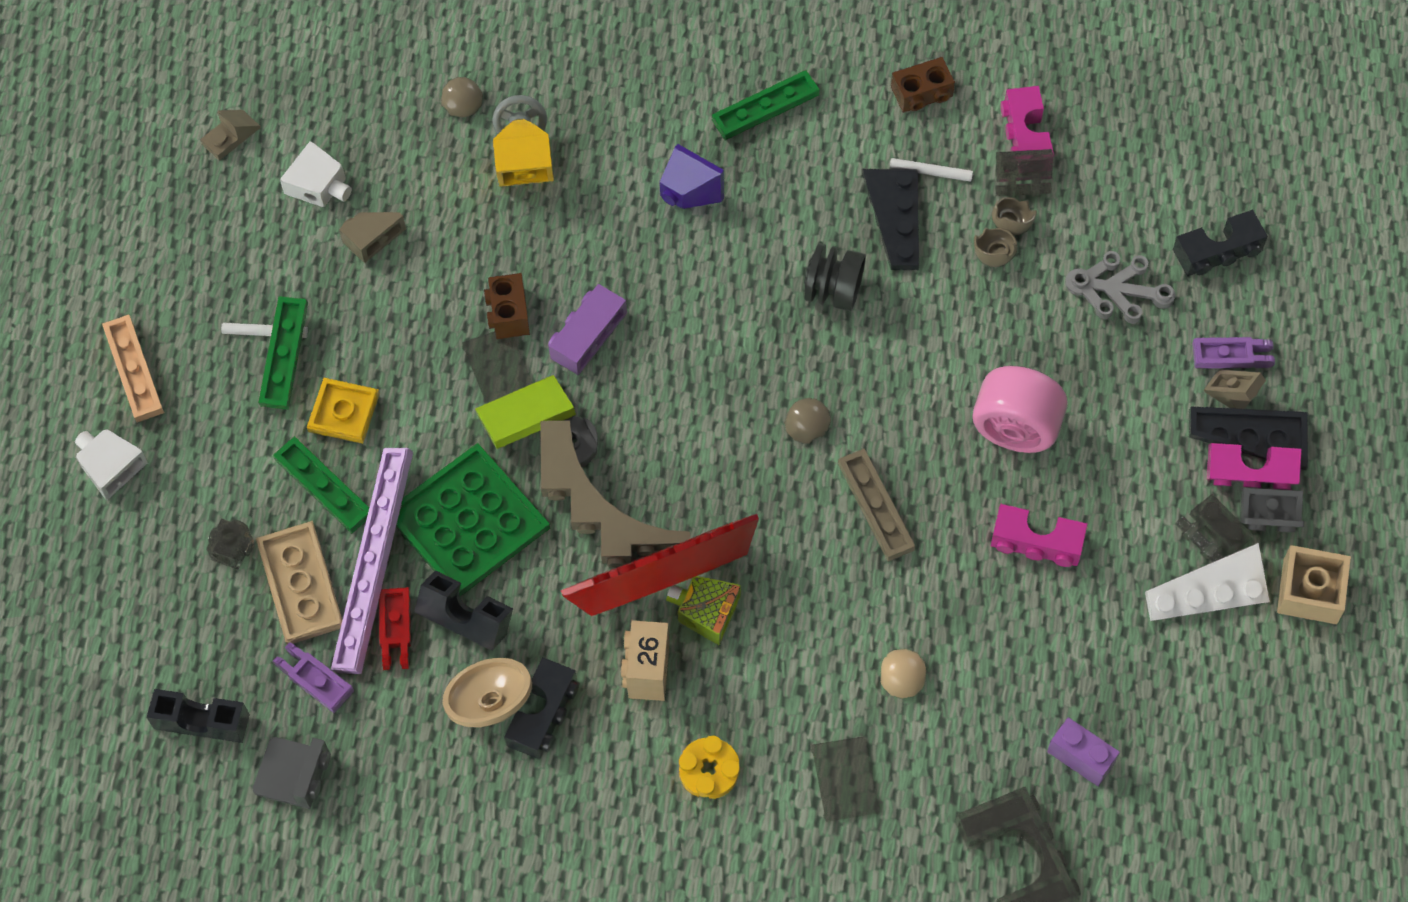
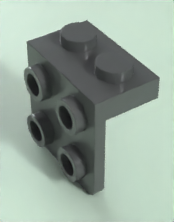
[253,737,331,809]

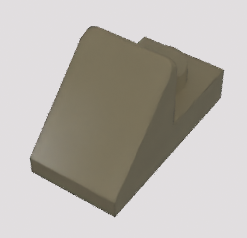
[200,110,261,161]
[1204,370,1266,409]

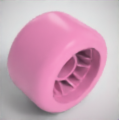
[972,366,1067,453]

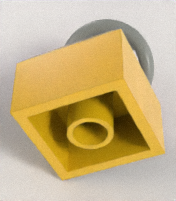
[492,95,554,187]

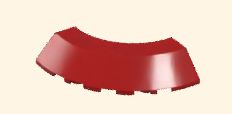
[560,513,759,616]

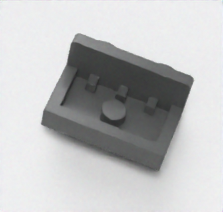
[1240,487,1305,532]

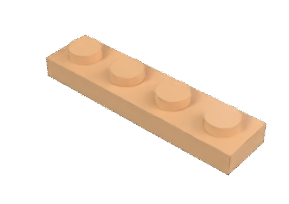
[102,315,164,423]

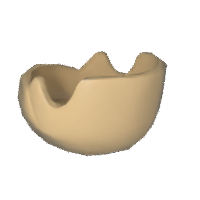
[881,649,926,698]

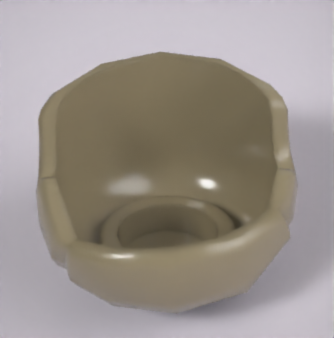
[441,77,483,118]
[992,197,1037,235]
[974,228,1018,267]
[784,397,831,444]

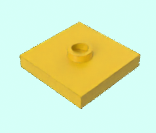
[307,378,380,444]

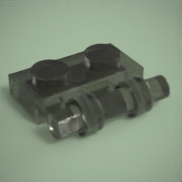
[995,149,1053,198]
[1176,494,1253,562]

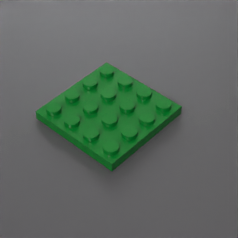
[396,443,551,597]

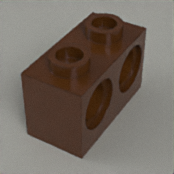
[891,57,955,113]
[484,273,530,339]

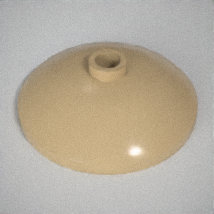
[443,658,532,728]

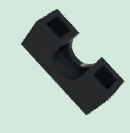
[1173,209,1268,277]
[415,570,513,651]
[504,657,580,760]
[146,689,250,743]

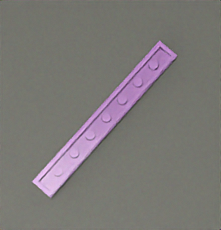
[331,448,413,674]

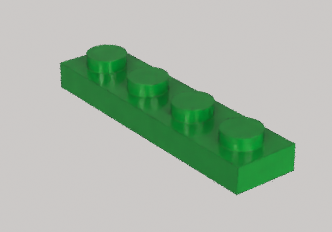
[712,70,820,140]
[258,296,308,410]
[273,436,369,534]

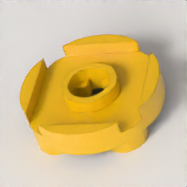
[679,736,739,799]

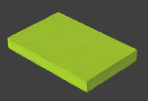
[475,375,576,449]

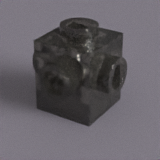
[206,518,254,570]

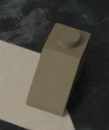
[339,212,406,263]

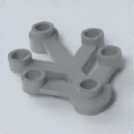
[1065,251,1175,324]

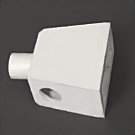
[280,141,352,207]
[75,430,148,500]

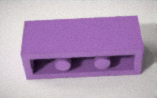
[548,284,627,375]

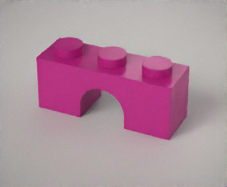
[1001,86,1054,173]
[1207,443,1301,490]
[990,504,1088,567]

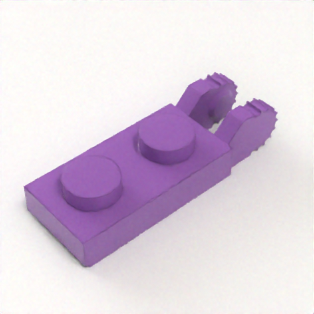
[1192,337,1275,368]
[273,642,354,713]

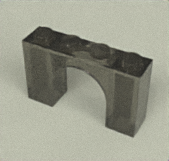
[955,787,1081,902]

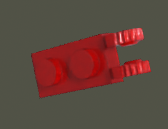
[379,587,411,670]

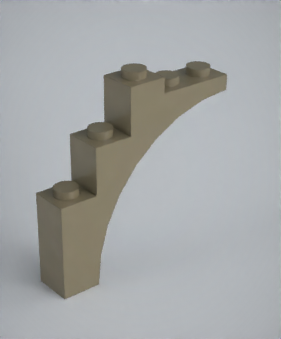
[540,421,690,568]

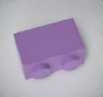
[1047,717,1120,787]

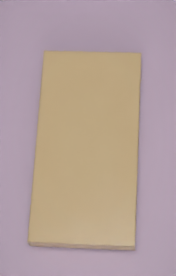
[256,521,342,645]

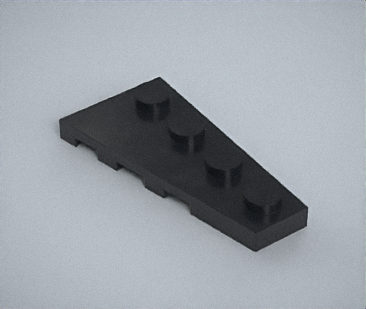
[862,169,919,270]
[1189,406,1308,470]

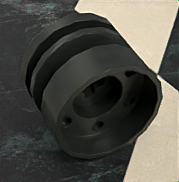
[804,243,866,312]

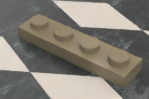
[838,448,915,562]

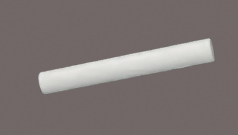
[890,158,973,182]
[221,323,308,338]

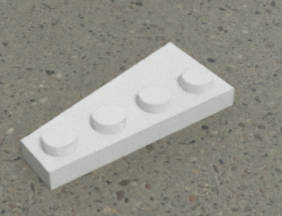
[1145,543,1270,621]

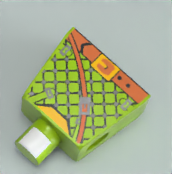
[666,576,741,645]

